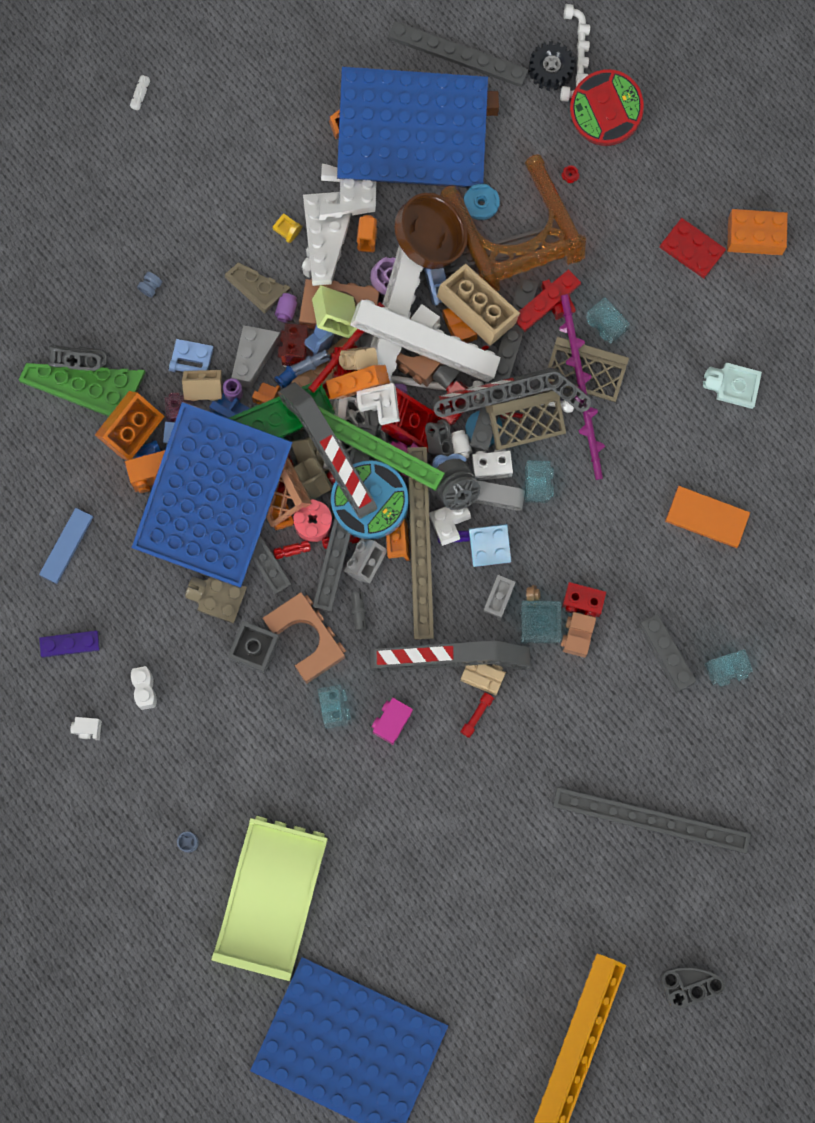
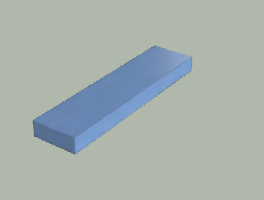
[39,508,93,584]

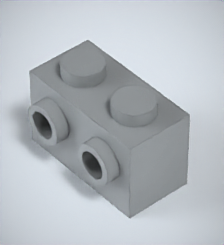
[344,538,387,583]

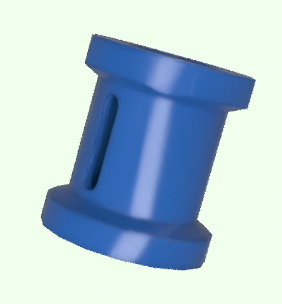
[274,365,297,388]

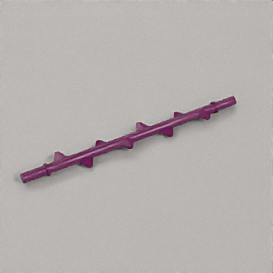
[559,294,605,480]

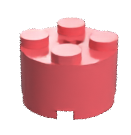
[293,499,333,542]

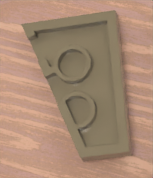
[225,263,291,314]

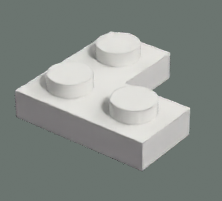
[357,383,400,425]
[429,507,471,546]

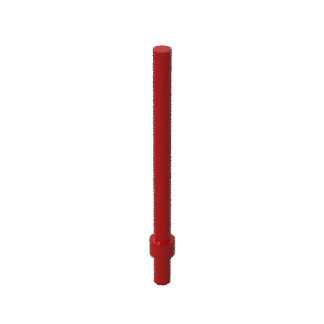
[308,303,385,393]

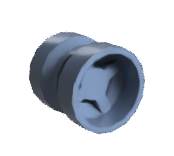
[137,272,163,298]
[177,832,199,853]

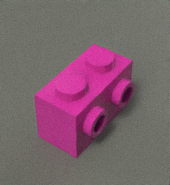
[372,698,413,745]

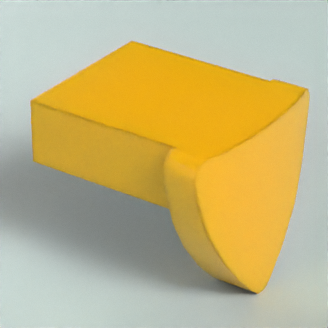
[272,213,303,243]

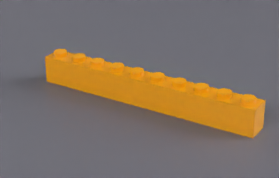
[534,953,626,1123]

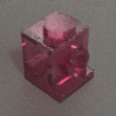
[164,392,185,422]

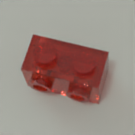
[278,323,308,366]

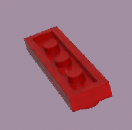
[516,269,581,332]

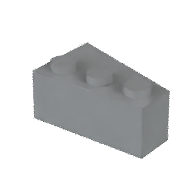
[231,325,281,388]

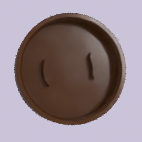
[395,193,467,269]

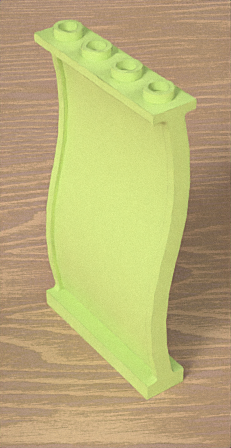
[211,816,328,981]

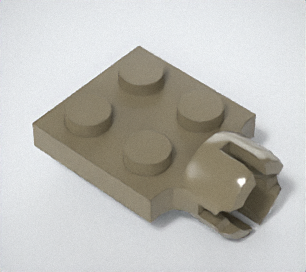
[185,577,247,624]

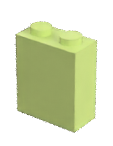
[312,285,357,338]

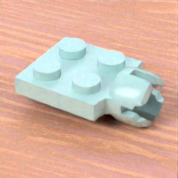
[703,363,762,409]

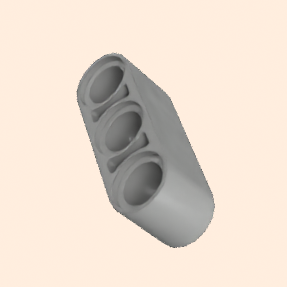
[473,481,525,511]

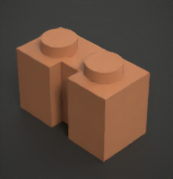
[561,612,596,658]

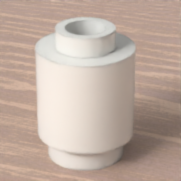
[451,430,472,458]

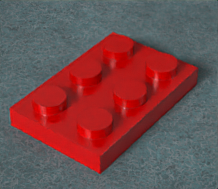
[660,218,726,279]

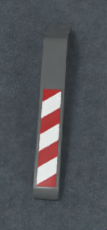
[432,368,591,417]
[278,382,377,519]
[370,641,531,672]

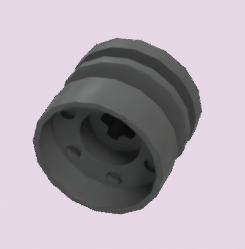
[436,459,480,510]

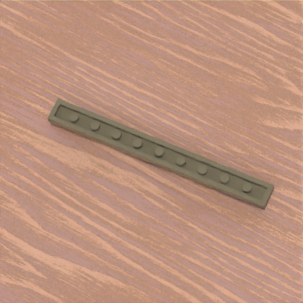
[407,447,434,640]

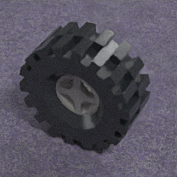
[528,41,575,91]

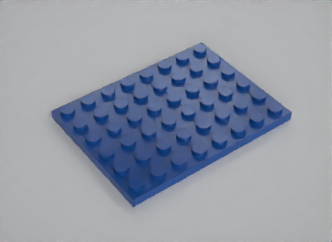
[337,67,488,187]
[132,402,293,588]
[250,957,448,1123]

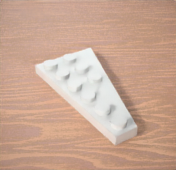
[303,192,352,286]

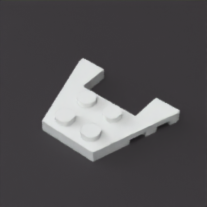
[319,164,376,220]

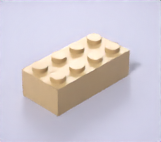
[436,264,520,346]

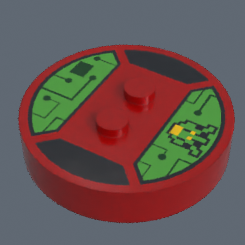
[570,70,644,146]

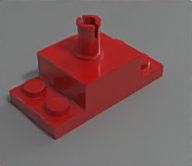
[381,388,442,453]

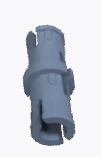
[292,349,331,376]

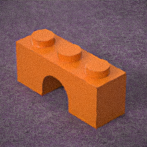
[326,365,390,399]

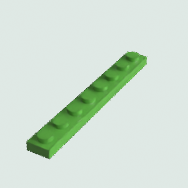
[318,406,445,491]

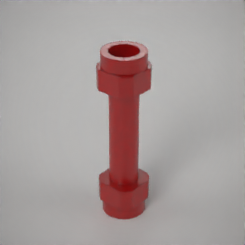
[460,692,494,738]

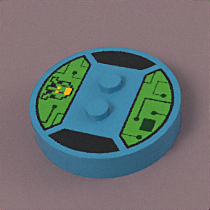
[331,461,409,539]

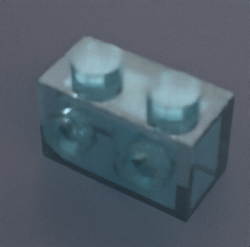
[586,297,630,344]
[525,460,554,503]
[705,649,753,687]
[318,685,351,729]

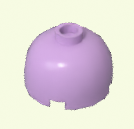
[370,257,395,295]

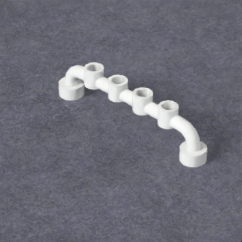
[560,4,590,102]

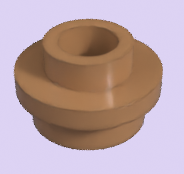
[526,585,541,604]

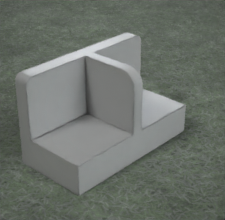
[483,575,516,621]

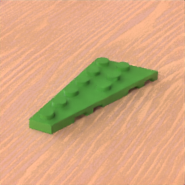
[19,363,146,417]

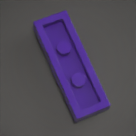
[39,631,100,658]

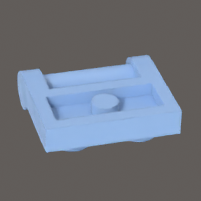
[169,339,213,372]

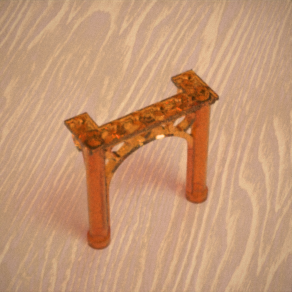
[440,154,586,292]

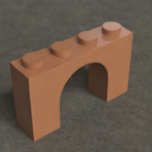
[299,278,380,329]
[396,316,444,387]
[263,593,346,684]

